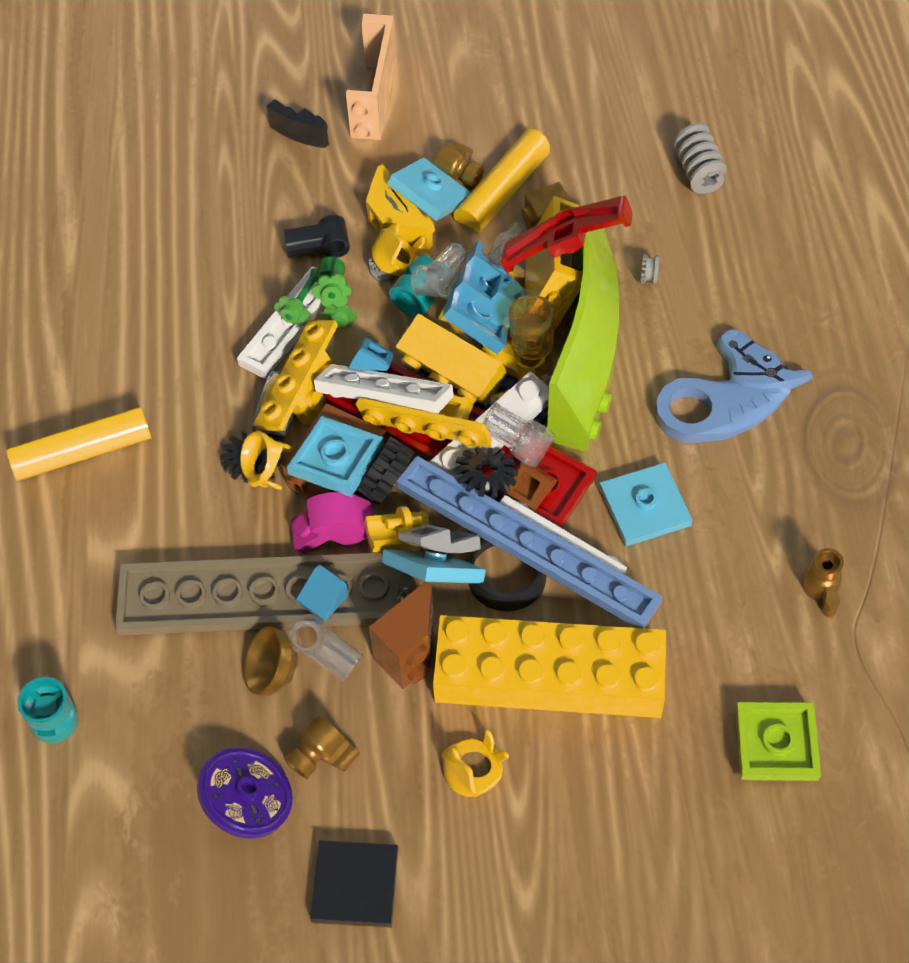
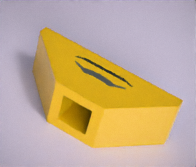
[366,164,435,250]

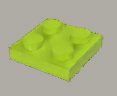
[735,702,821,781]

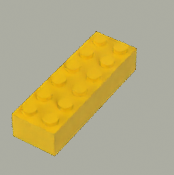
[433,615,666,718]

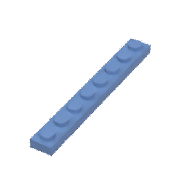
[397,456,663,629]

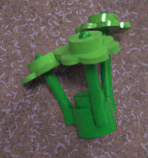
[274,257,357,328]

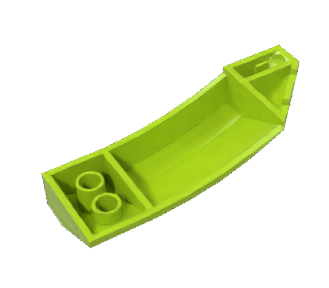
[547,228,619,452]

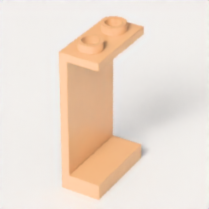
[346,14,397,140]

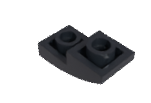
[266,99,329,148]

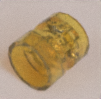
[509,295,554,360]

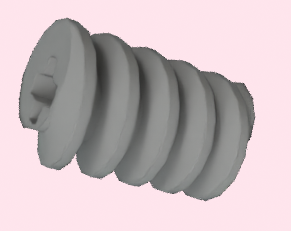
[673,123,727,194]

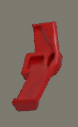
[501,195,633,273]

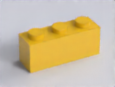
[396,313,508,407]

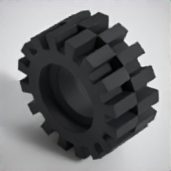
[356,436,414,505]

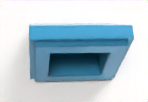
[348,338,394,371]
[296,565,348,622]

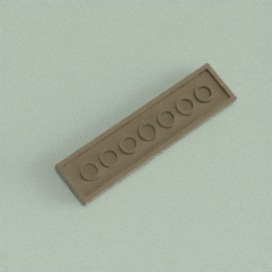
[115,553,411,636]

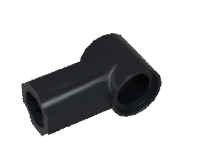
[284,215,350,258]

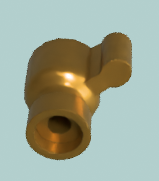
[433,141,485,188]
[802,548,844,617]
[284,716,360,779]

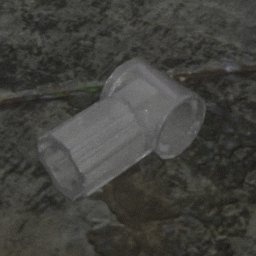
[411,243,469,298]
[482,402,556,467]
[289,617,363,682]

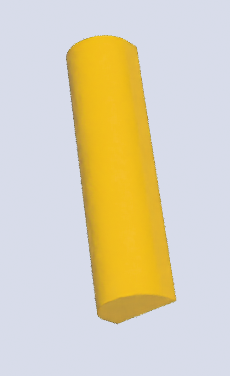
[454,129,550,233]
[6,407,151,481]

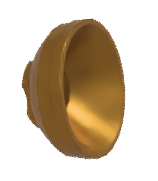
[244,627,298,696]

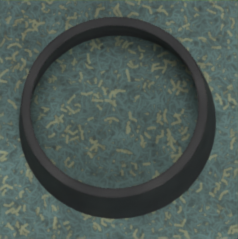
[468,539,547,611]

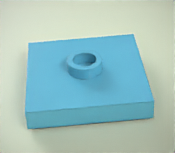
[387,157,471,221]
[287,416,384,497]
[599,463,693,547]
[382,549,486,583]

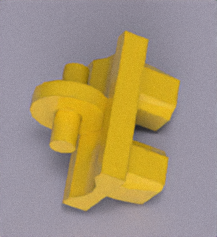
[364,506,429,553]

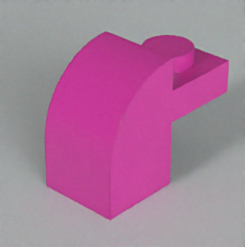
[291,492,373,554]

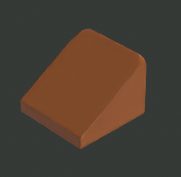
[506,462,558,511]

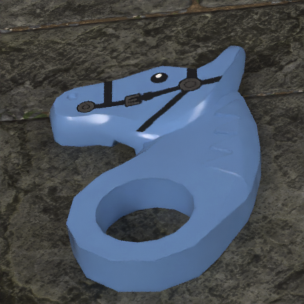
[655,330,813,443]

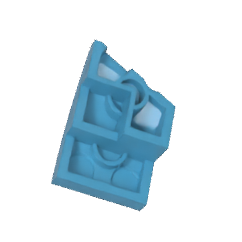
[442,240,528,354]

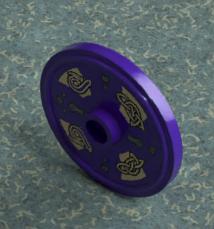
[197,748,293,839]

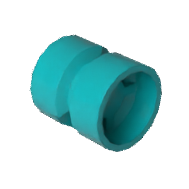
[389,255,450,318]
[17,677,79,744]

